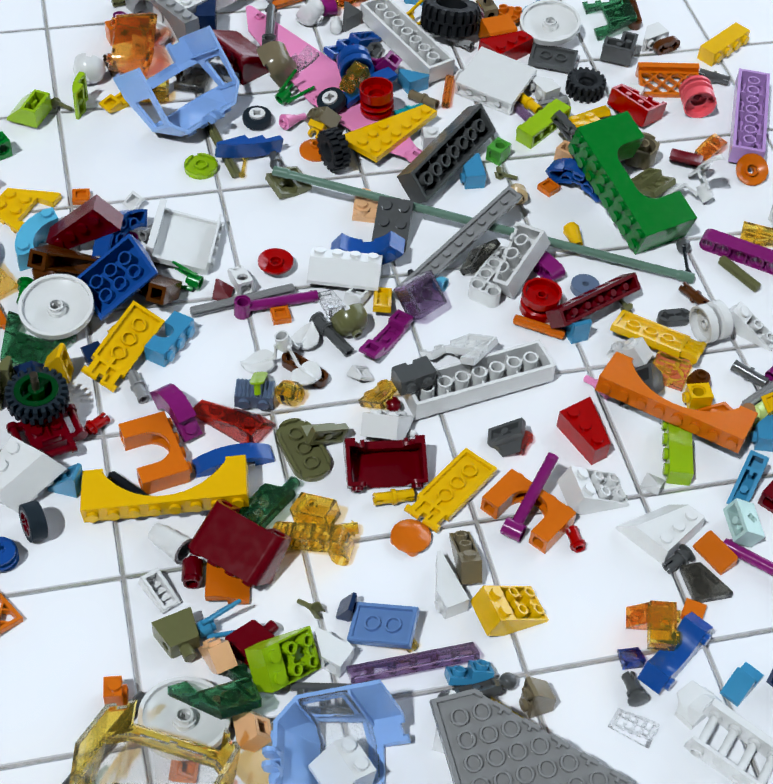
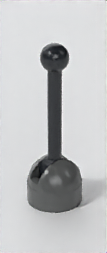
[676,239,692,273]

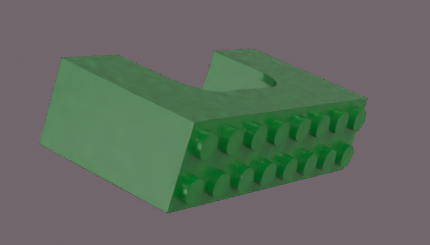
[568,111,697,255]

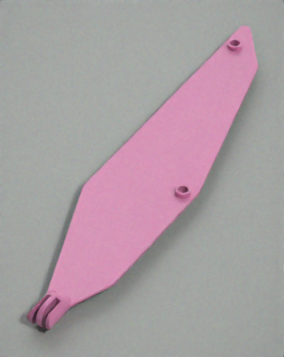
[246,5,422,163]

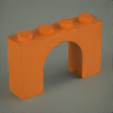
[118,411,193,495]
[480,469,577,554]

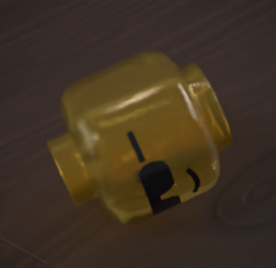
[275,380,305,406]

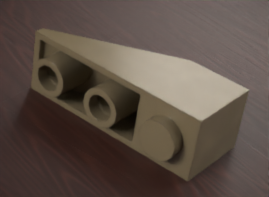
[449,530,482,585]

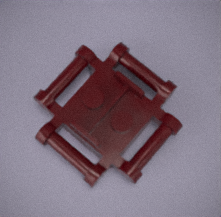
[6,403,88,458]

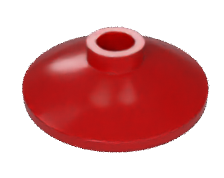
[258,248,293,275]

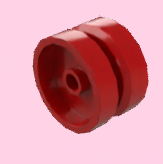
[519,277,562,323]

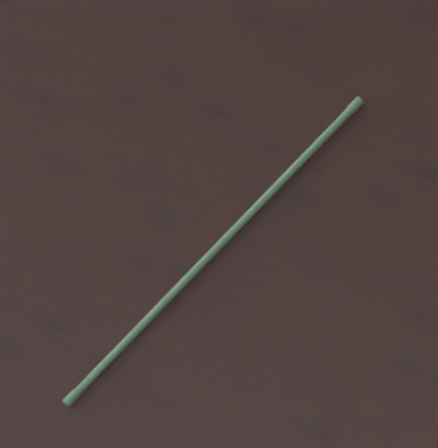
[272,166,695,284]

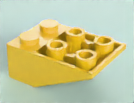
[470,585,549,636]

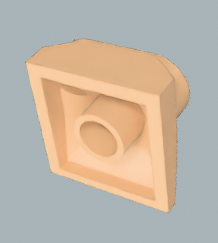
[352,188,378,223]

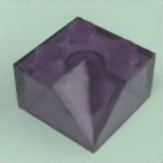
[394,270,447,321]

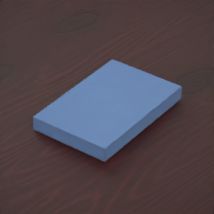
[347,602,420,649]

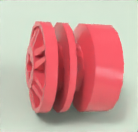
[679,75,717,118]

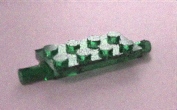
[237,476,300,528]

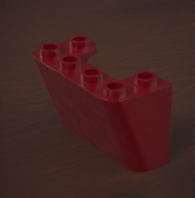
[188,499,292,588]

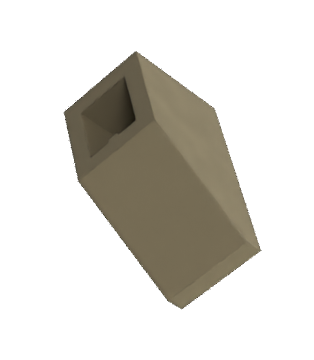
[305,106,342,129]
[519,676,556,719]

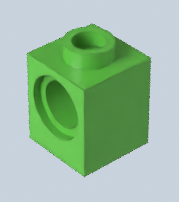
[486,137,512,166]

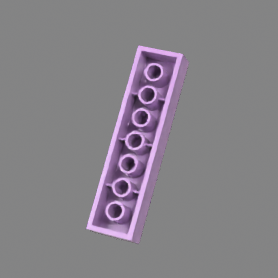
[728,68,770,163]

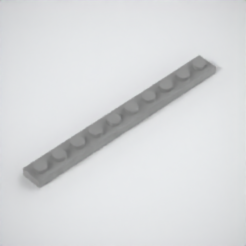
[392,186,522,305]

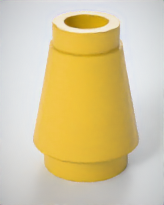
[563,222,583,245]

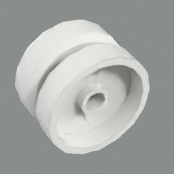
[689,299,733,344]

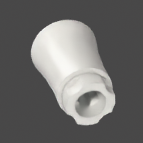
[148,522,192,565]

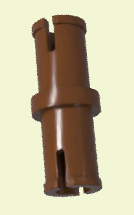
[678,281,710,305]

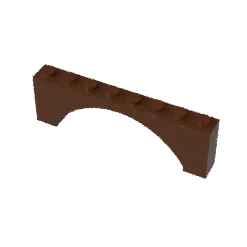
[27,244,182,305]

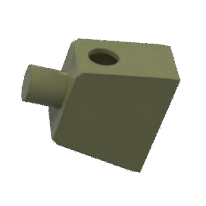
[151,607,200,662]

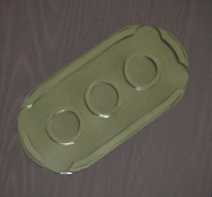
[276,418,331,482]

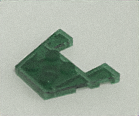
[582,0,637,41]
[0,311,77,366]
[168,663,262,720]

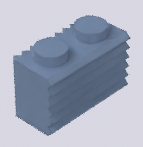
[234,378,275,410]

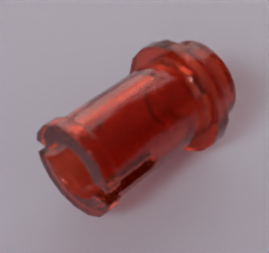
[516,430,533,456]

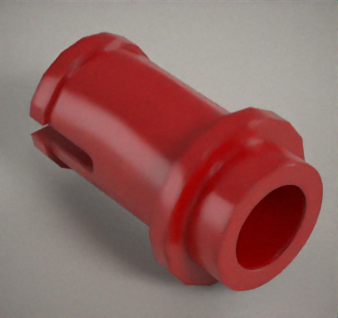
[84,412,110,435]
[565,525,586,553]

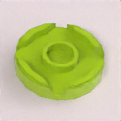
[184,153,218,180]

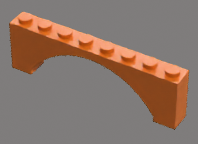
[595,351,758,453]

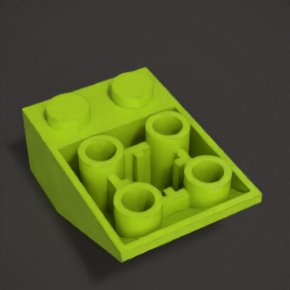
[244,626,321,693]

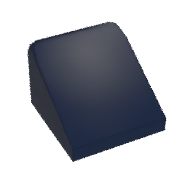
[80,341,100,366]
[336,592,357,622]

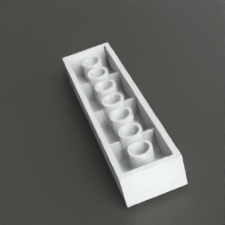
[360,0,455,83]
[402,339,556,420]

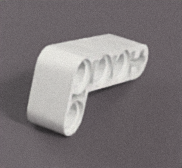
[468,246,507,308]

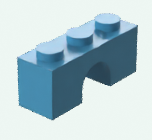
[144,311,195,368]

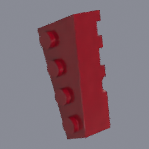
[46,194,124,249]

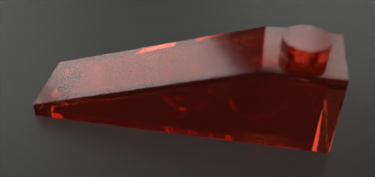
[193,400,275,443]

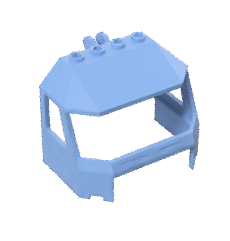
[113,25,240,137]

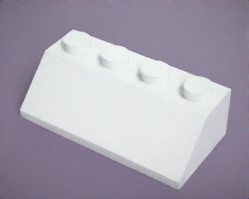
[306,247,383,291]

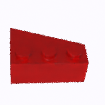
[478,30,534,60]
[607,84,667,127]
[556,397,611,465]

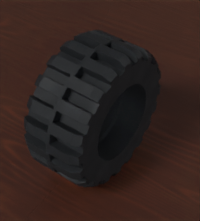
[420,0,480,38]

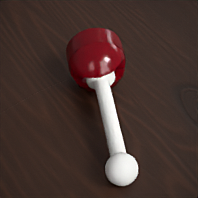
[385,397,417,437]

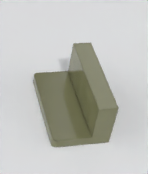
[300,423,349,445]

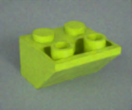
[7,89,52,128]

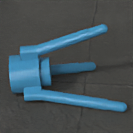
[195,599,241,639]

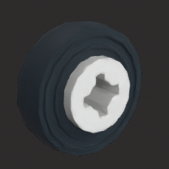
[317,87,346,113]
[242,105,272,130]

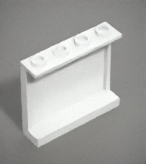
[454,46,537,116]
[146,198,224,275]

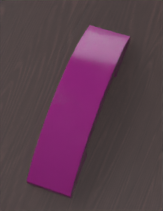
[359,309,414,359]

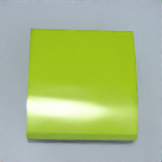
[72,71,88,120]

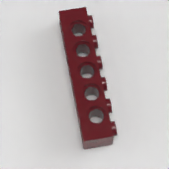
[545,272,641,329]

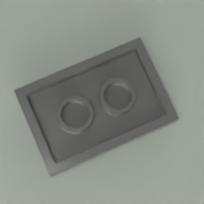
[528,43,578,73]
[372,196,414,252]

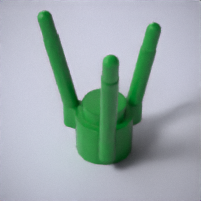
[275,69,315,105]
[172,261,204,292]

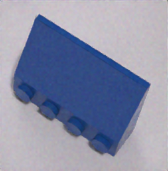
[77,233,159,321]

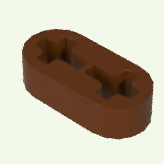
[653,36,680,55]

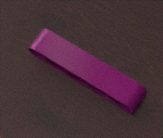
[699,229,773,275]

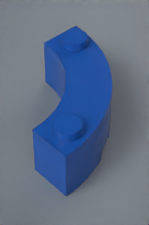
[545,158,601,203]
[92,209,148,258]
[331,231,405,265]
[637,612,713,694]

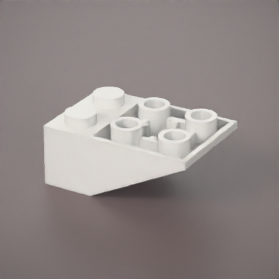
[557,466,630,515]

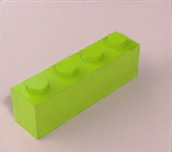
[516,99,571,149]
[661,420,694,486]

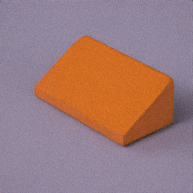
[692,530,738,576]

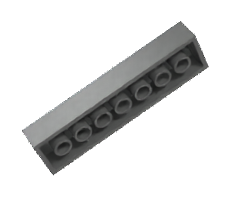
[397,103,496,204]

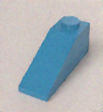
[726,450,769,504]

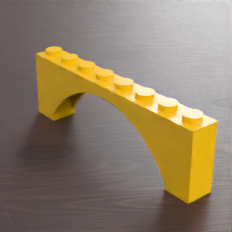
[80,455,249,523]

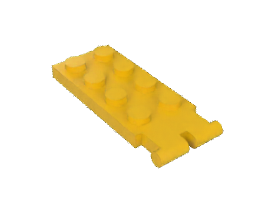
[81,300,165,392]
[610,310,707,364]
[404,448,497,533]

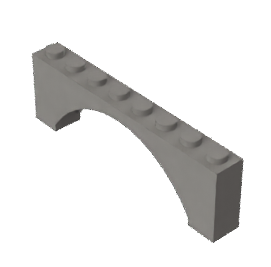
[125,0,200,42]

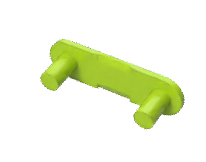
[249,371,268,395]

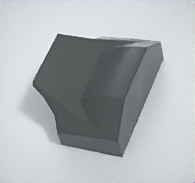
[487,417,526,457]

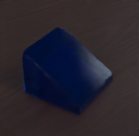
[617,647,646,670]

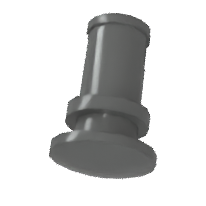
[662,544,695,574]
[621,671,649,707]

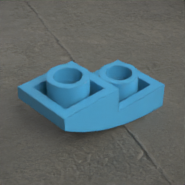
[444,659,495,686]

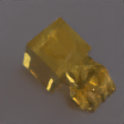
[339,60,371,94]

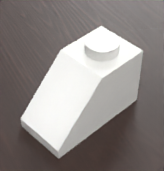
[420,126,440,151]

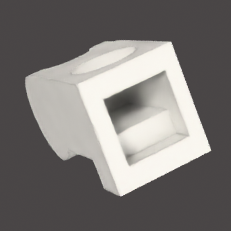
[227,265,254,296]

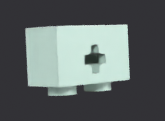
[723,498,765,547]

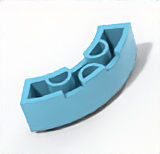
[15,207,59,271]

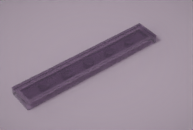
[346,642,480,684]

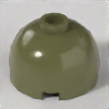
[330,303,368,338]

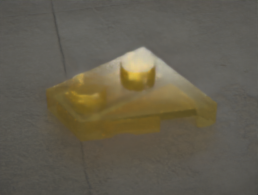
[740,221,773,246]

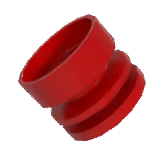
[359,77,394,120]

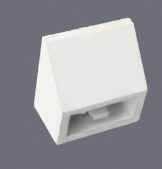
[360,409,414,440]

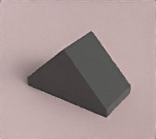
[342,1,362,32]

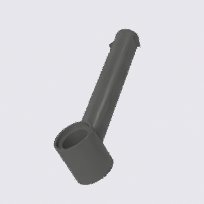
[262,4,277,45]

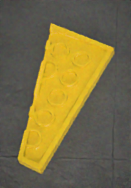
[343,104,437,163]

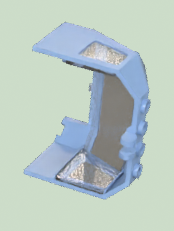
[261,679,411,784]

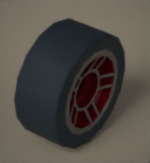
[18,500,48,543]

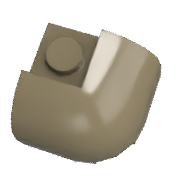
[256,41,297,88]

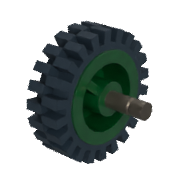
[4,366,70,425]

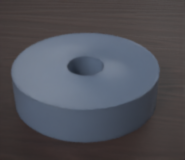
[570,274,600,296]

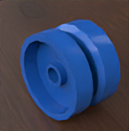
[336,44,374,86]

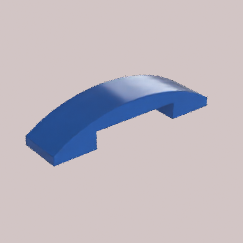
[192,443,274,478]

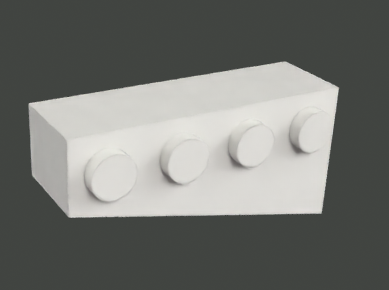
[493,221,551,298]

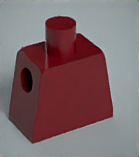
[225,620,279,669]

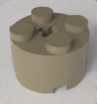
[624,132,660,170]

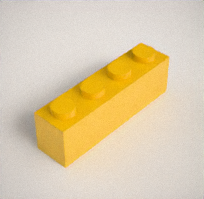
[697,22,750,67]

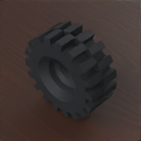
[565,67,606,104]
[317,127,351,172]

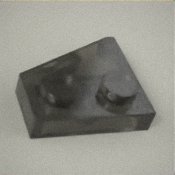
[173,67,210,94]
[459,239,501,276]
[679,562,733,603]

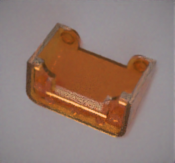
[106,12,157,78]

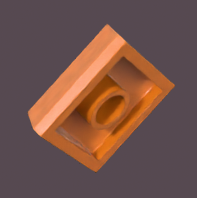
[478,14,518,38]

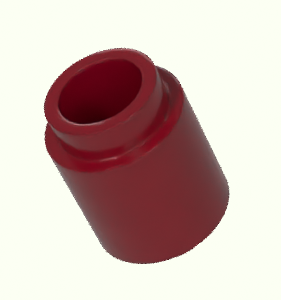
[181,556,203,589]

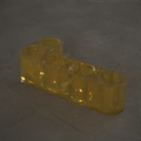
[273,521,355,566]

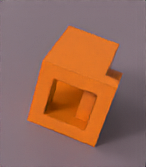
[103,675,129,711]

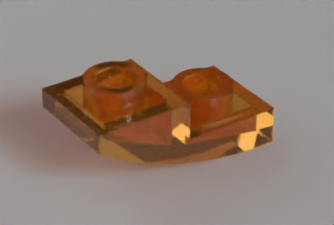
[695,133,728,161]

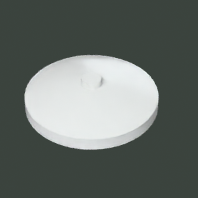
[520,0,581,46]
[18,274,95,340]
[138,676,231,760]

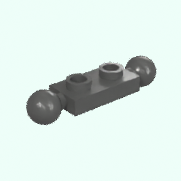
[437,672,517,698]

